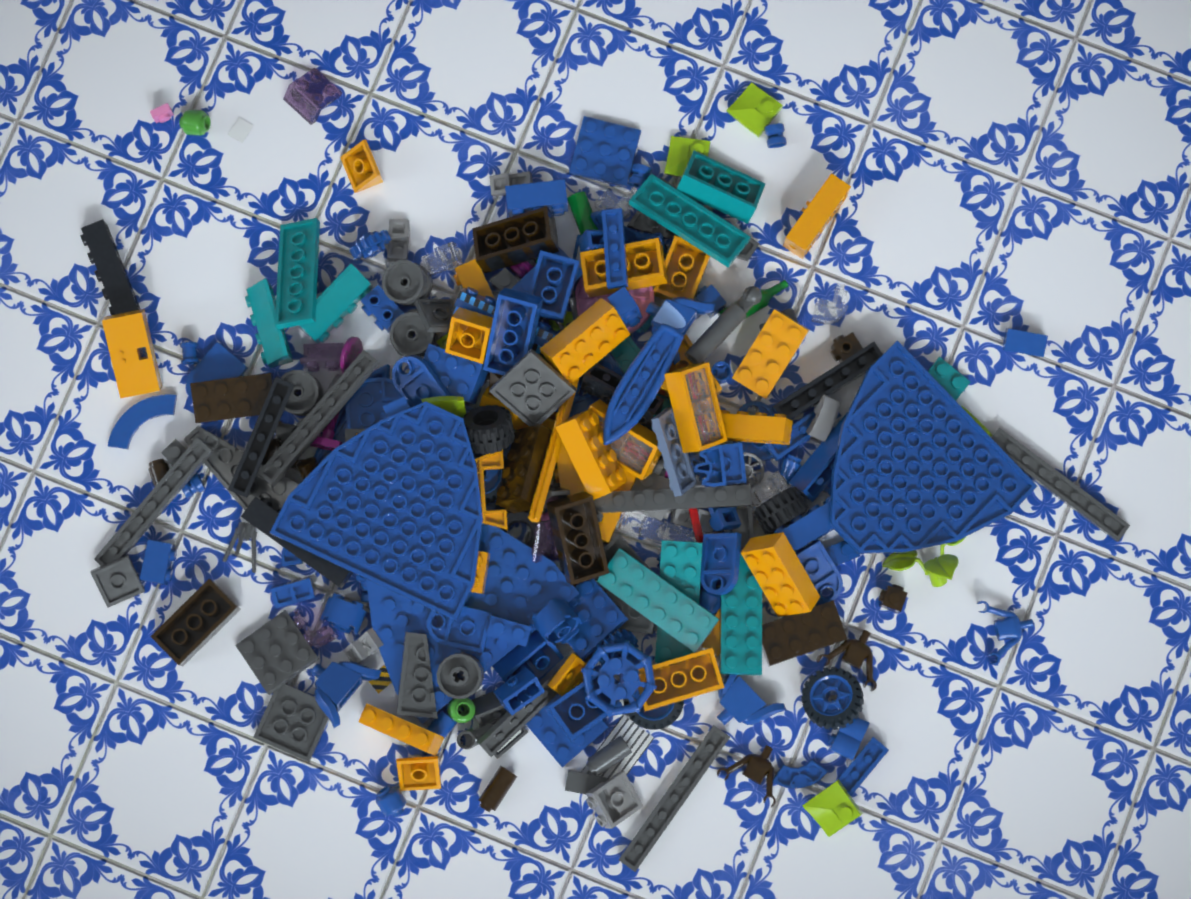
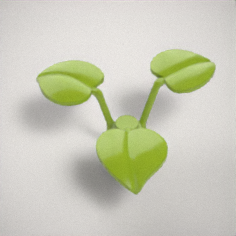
[883,537,966,587]

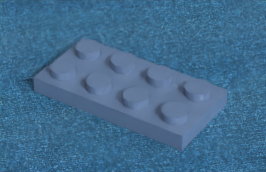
[651,407,697,497]

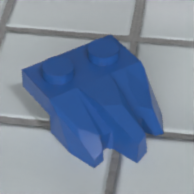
[694,442,747,487]

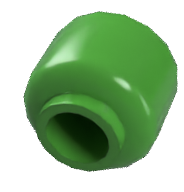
[179,110,211,136]
[447,698,475,723]

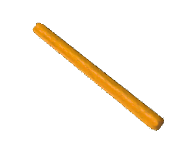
[528,378,579,522]

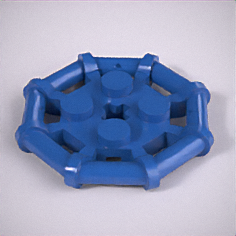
[581,640,657,717]

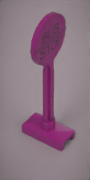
[310,336,363,451]

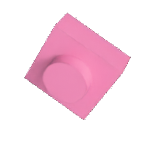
[150,103,174,123]

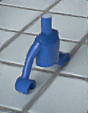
[976,601,1034,665]

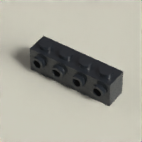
[581,363,664,427]

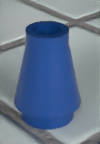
[779,454,802,485]

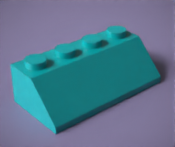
[677,151,765,224]
[299,263,373,345]
[245,278,293,368]

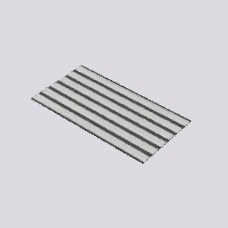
[580,715,654,779]

